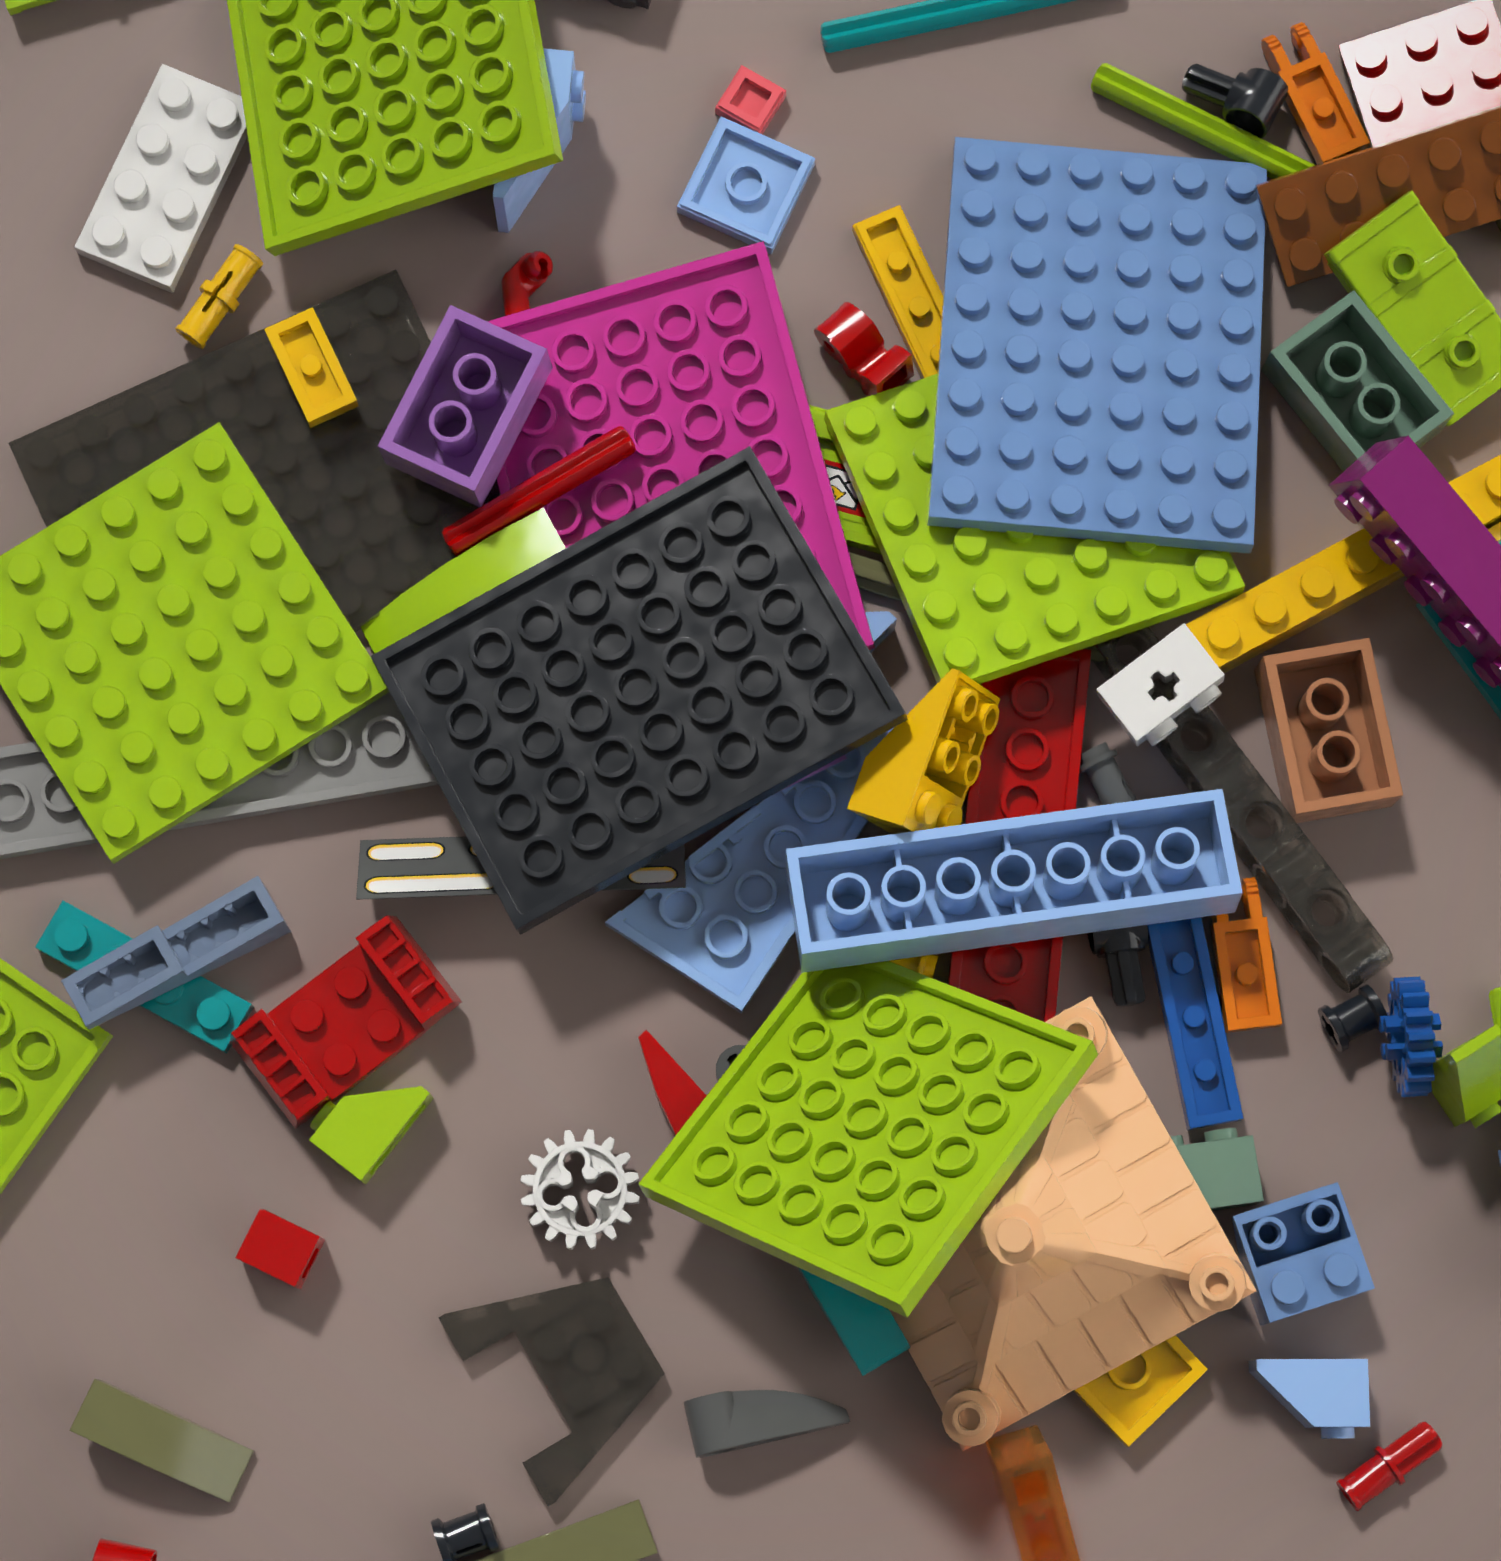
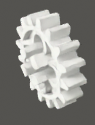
[521,1129,640,1250]

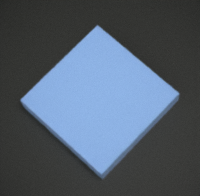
[677,116,816,255]

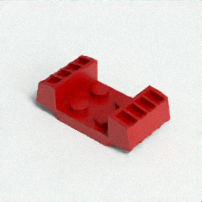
[230,915,462,1129]

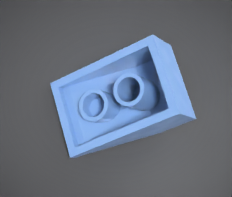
[493,48,586,233]

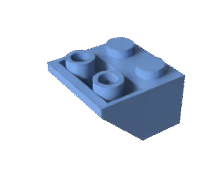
[1232,1182,1375,1326]

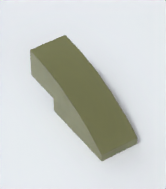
[69,1379,254,1502]

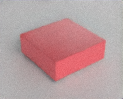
[715,65,786,135]

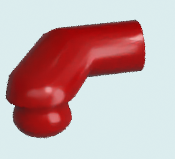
[501,251,553,316]

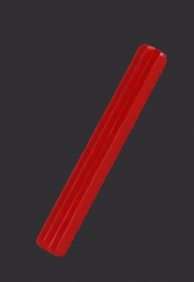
[442,426,636,556]

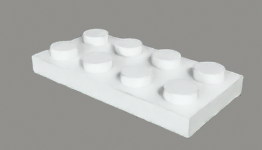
[74,64,248,293]

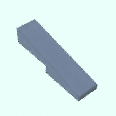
[61,876,291,1030]

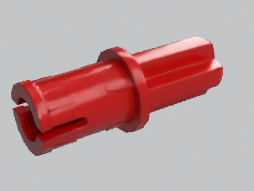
[1336,1422,1443,1511]

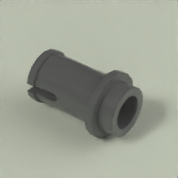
[1080,742,1137,805]

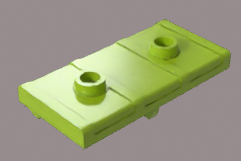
[1323,190,1501,426]

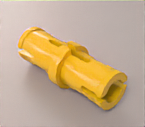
[175,244,263,349]

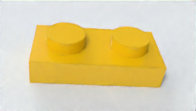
[264,307,359,428]

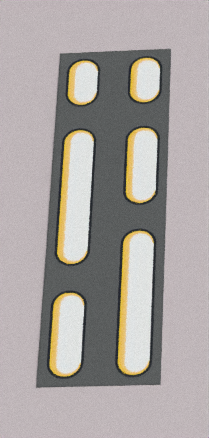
[356,836,686,900]

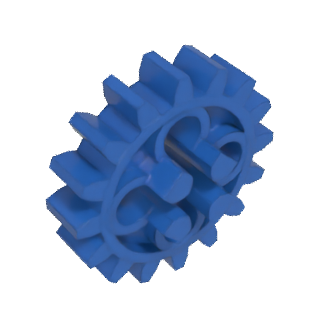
[1379,976,1443,1097]

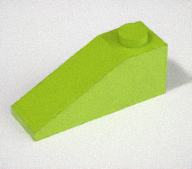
[1431,1024,1501,1128]

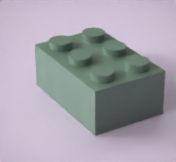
[1261,290,1454,472]

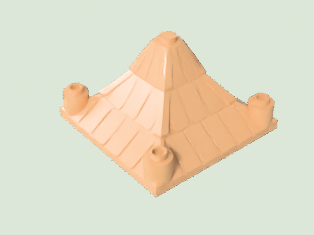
[889,996,1257,1451]

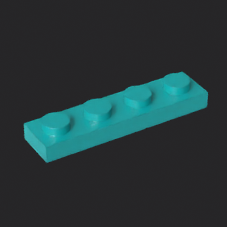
[35,900,254,1054]

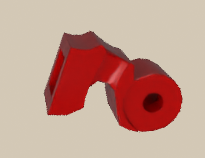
[814,302,914,397]

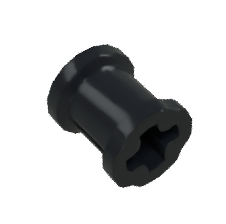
[1318,984,1388,1052]
[431,1503,500,1561]

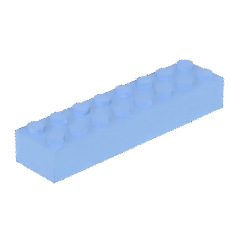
[786,789,1242,973]

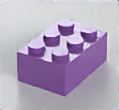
[377,305,553,507]

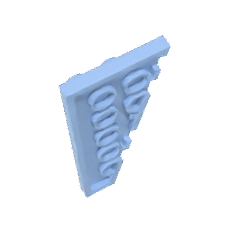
[605,728,893,1014]

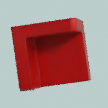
[235,1209,325,1290]

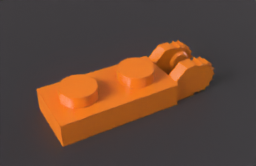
[1261,22,1370,165]
[1210,877,1282,1033]

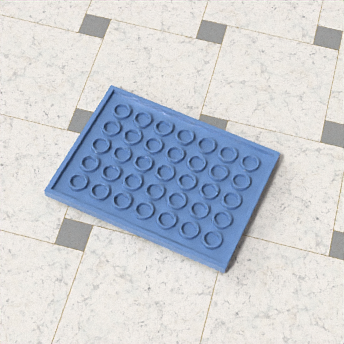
[927,137,1267,554]

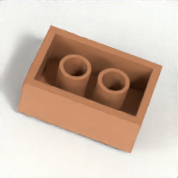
[1254,638,1403,825]

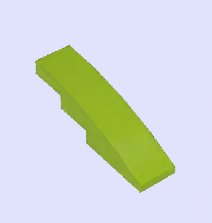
[361,508,566,654]

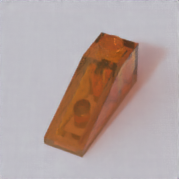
[985,1424,1080,1561]

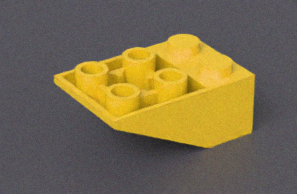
[847,668,1000,834]

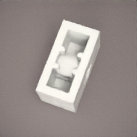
[1097,623,1225,746]

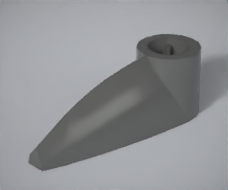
[683,1390,850,1458]

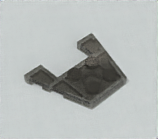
[439,1277,665,1507]

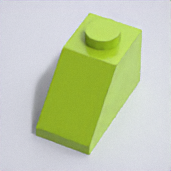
[309,1086,434,1185]

